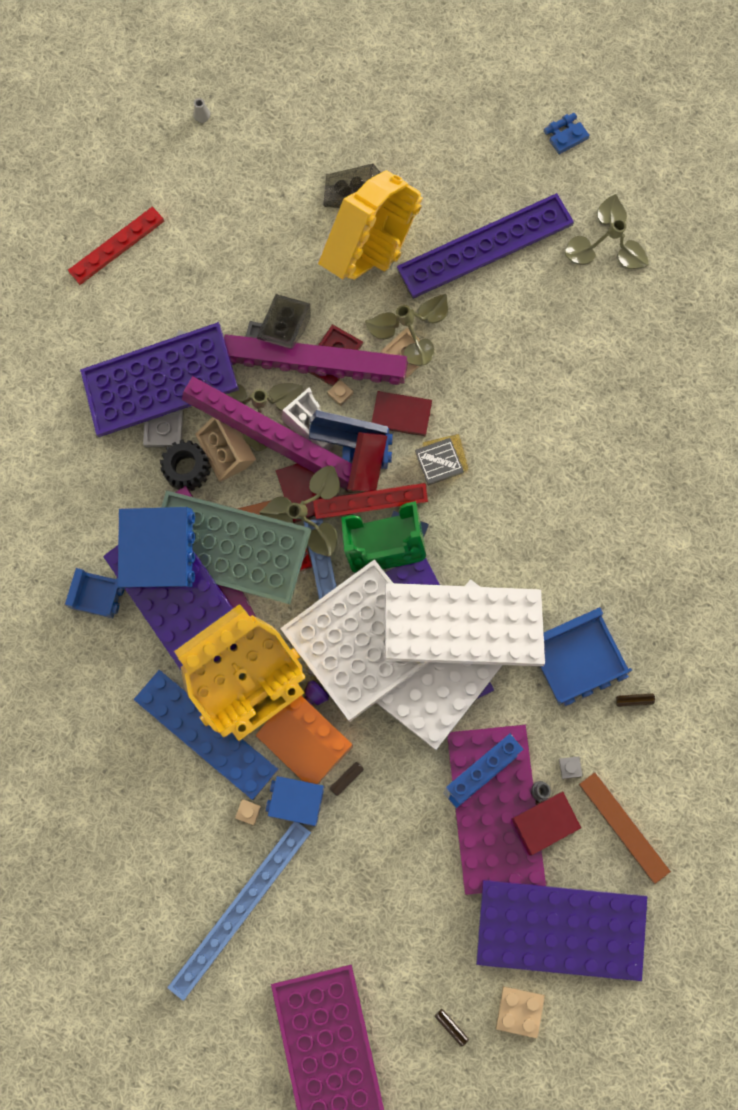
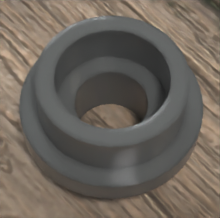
[531,781,551,802]

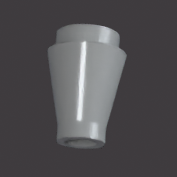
[193,98,211,123]

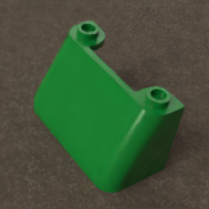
[341,501,426,573]

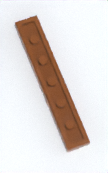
[578,772,671,884]

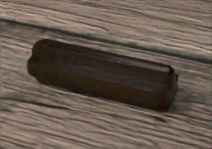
[616,693,655,707]
[330,762,364,796]
[435,1009,469,1047]

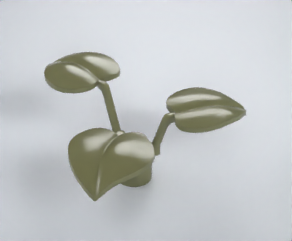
[564,194,649,269]
[365,294,448,366]
[226,383,303,451]
[259,466,340,557]

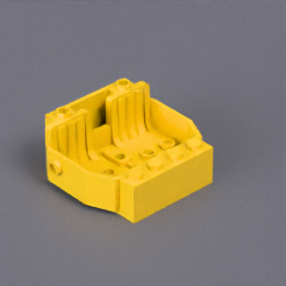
[318,170,423,280]
[174,604,305,741]

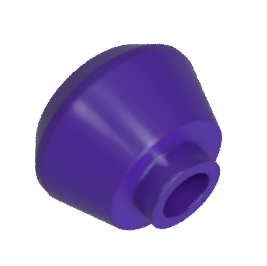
[304,680,329,706]

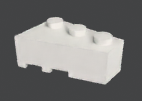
[282,387,335,451]

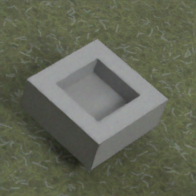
[559,756,582,779]

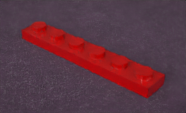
[68,206,165,285]
[313,483,428,519]

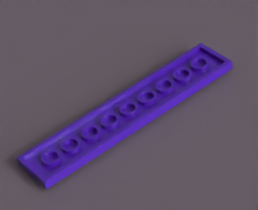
[397,193,574,299]

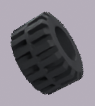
[160,440,211,491]

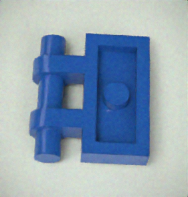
[543,113,590,154]

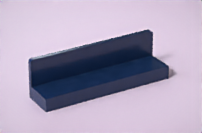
[309,410,388,449]

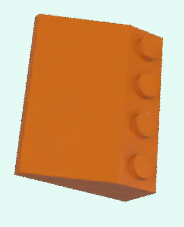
[255,696,353,784]

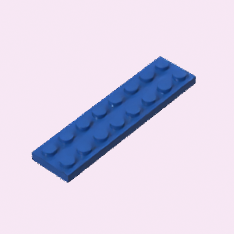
[133,670,279,800]

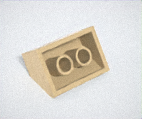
[195,417,256,482]

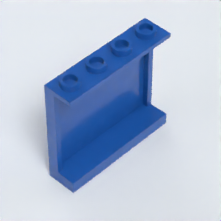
[118,507,195,588]
[540,607,632,706]
[443,734,524,808]

